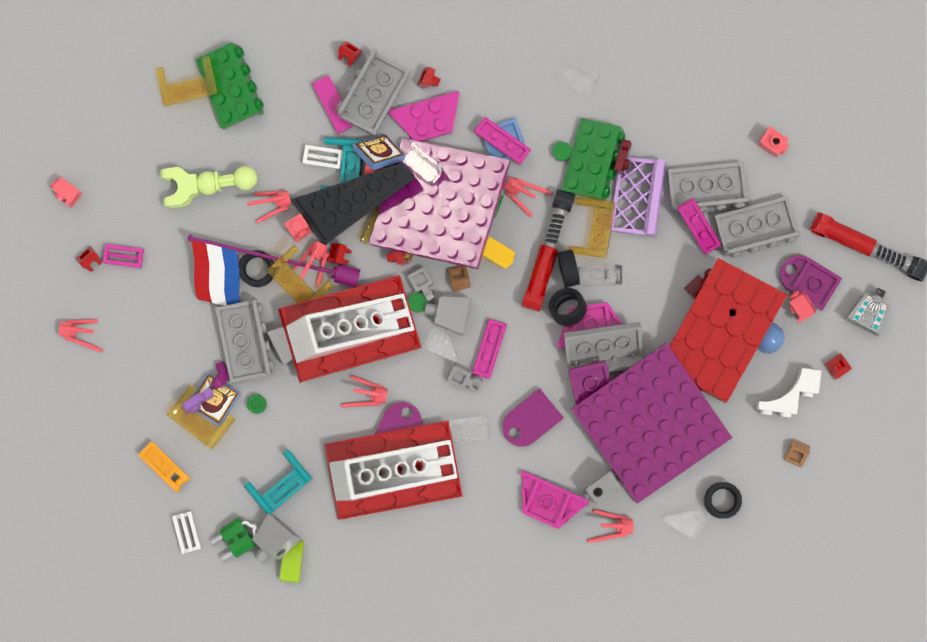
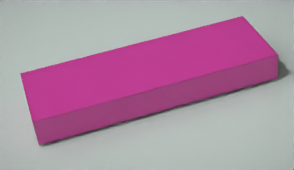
[312,75,354,134]
[474,117,531,166]
[677,197,721,255]
[472,319,507,379]

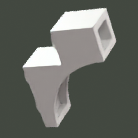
[756,368,821,418]

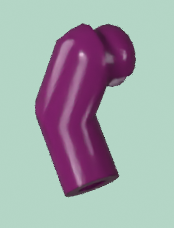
[211,362,229,389]

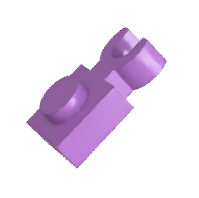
[181,387,214,415]

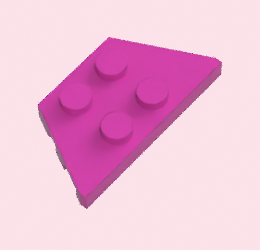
[389,91,459,142]
[557,302,622,349]
[521,470,590,529]

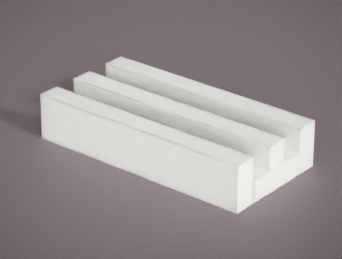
[303,145,343,170]
[172,511,202,554]

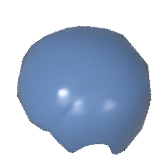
[757,323,785,354]

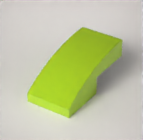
[280,541,304,583]

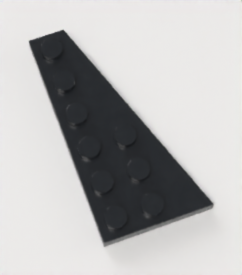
[290,162,415,245]

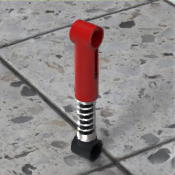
[521,189,575,312]
[810,212,927,282]

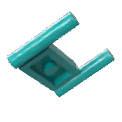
[320,137,363,190]
[244,449,313,514]

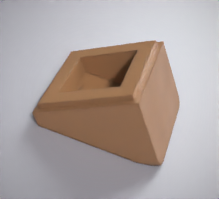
[447,266,471,292]
[784,439,810,467]

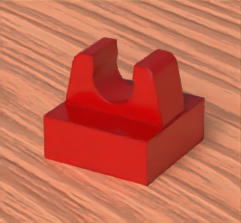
[337,41,363,66]
[417,67,441,89]
[327,243,352,264]
[76,246,101,272]
[386,251,409,266]
[824,353,852,380]

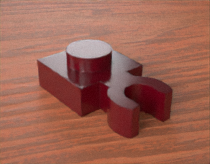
[614,139,632,175]
[684,268,711,300]

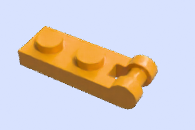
[138,441,191,492]

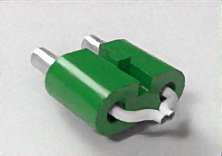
[210,517,257,562]

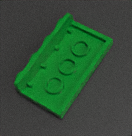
[195,42,264,129]
[561,118,625,202]

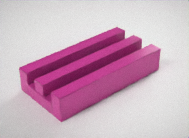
[103,244,144,269]

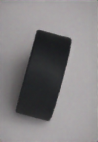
[557,249,580,288]
[239,250,276,288]
[548,288,587,326]
[704,482,742,519]

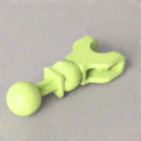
[160,166,258,208]

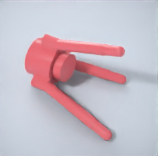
[503,176,552,217]
[247,190,291,223]
[294,241,329,286]
[59,319,103,352]
[341,375,387,407]
[587,509,633,543]

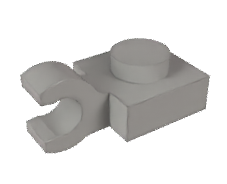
[407,267,435,303]

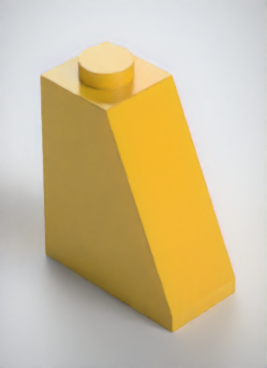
[482,236,516,269]

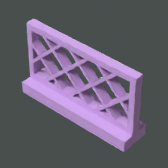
[610,157,666,238]

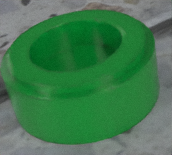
[552,142,572,162]
[408,293,427,312]
[247,394,267,414]

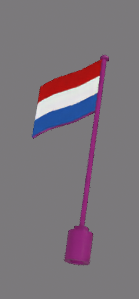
[188,234,361,306]

